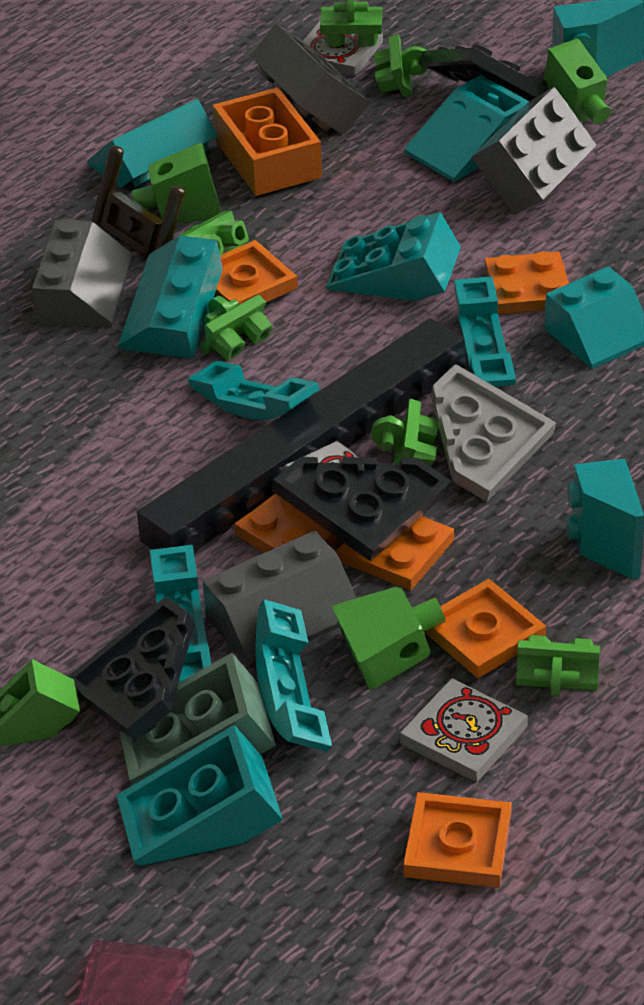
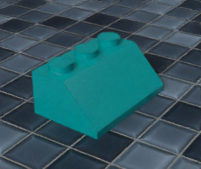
[86,98,218,188]
[118,235,223,359]

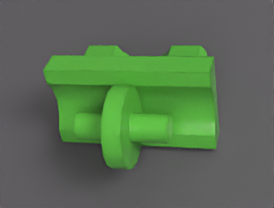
[320,0,383,46]
[374,34,428,97]
[177,211,249,256]
[199,294,273,361]
[371,399,438,467]
[516,635,600,697]

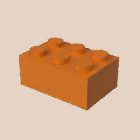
[213,87,322,196]

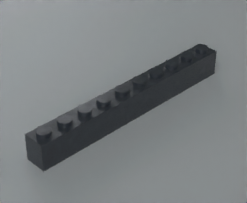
[137,318,465,554]

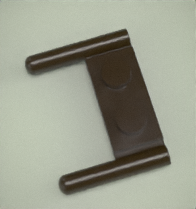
[92,146,185,257]

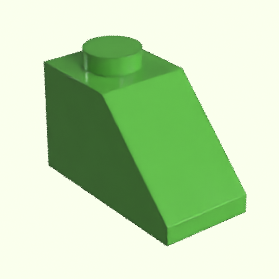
[0,659,80,746]

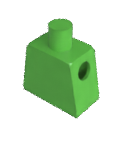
[543,38,611,124]
[131,143,221,223]
[332,587,446,690]

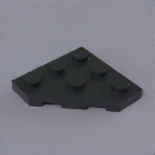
[418,44,550,101]
[271,457,451,562]
[68,597,195,741]

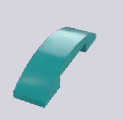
[454,276,516,387]
[188,361,320,420]
[150,545,211,682]
[255,599,332,752]

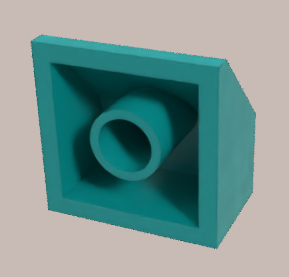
[545,266,644,369]
[566,459,644,579]

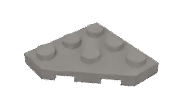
[431,364,556,502]

